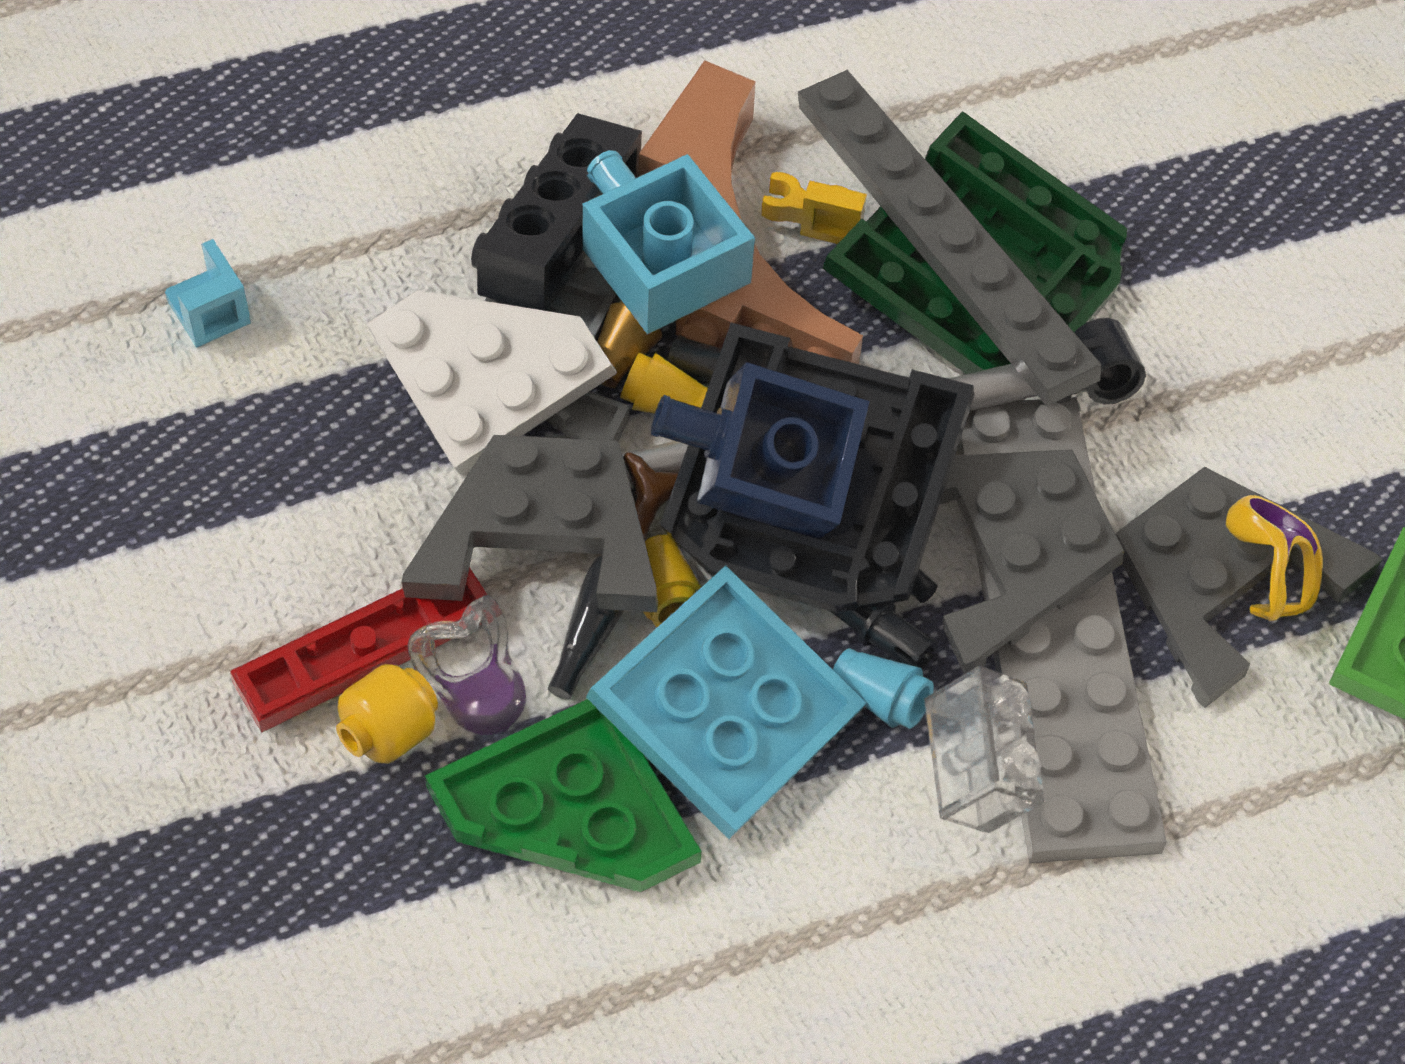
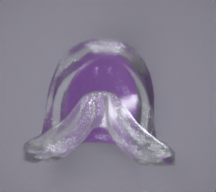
[408,595,527,735]

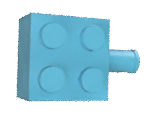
[583,150,755,334]

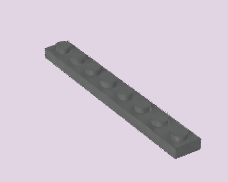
[798,69,1101,406]

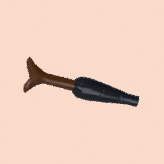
[548,452,678,699]

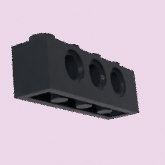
[471,113,642,311]

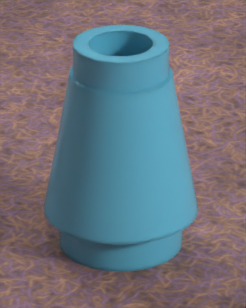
[833,648,934,729]

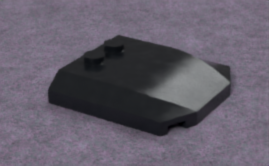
[661,323,975,613]

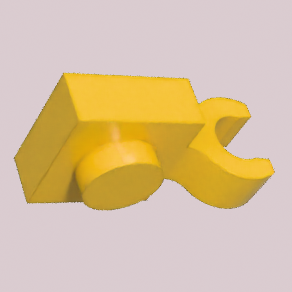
[761,172,867,244]

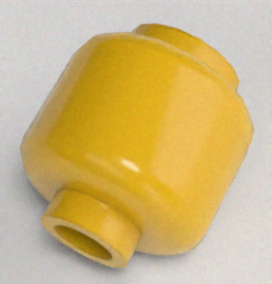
[336,664,438,764]

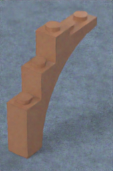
[639,60,863,364]

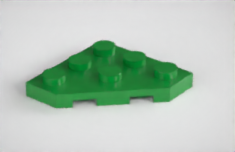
[425,699,702,892]

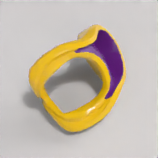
[1226,495,1323,621]

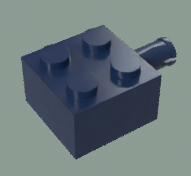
[651,362,870,539]

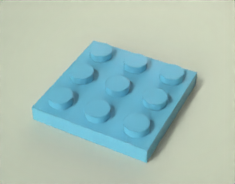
[586,566,867,839]

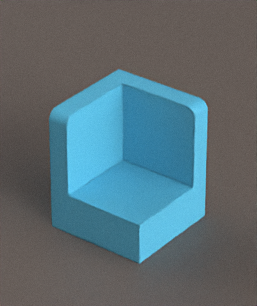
[165,239,251,348]

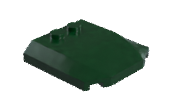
[822,111,1128,374]

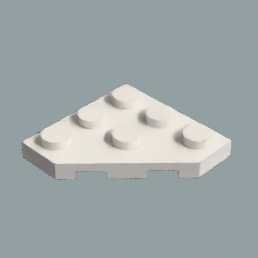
[366,290,617,475]

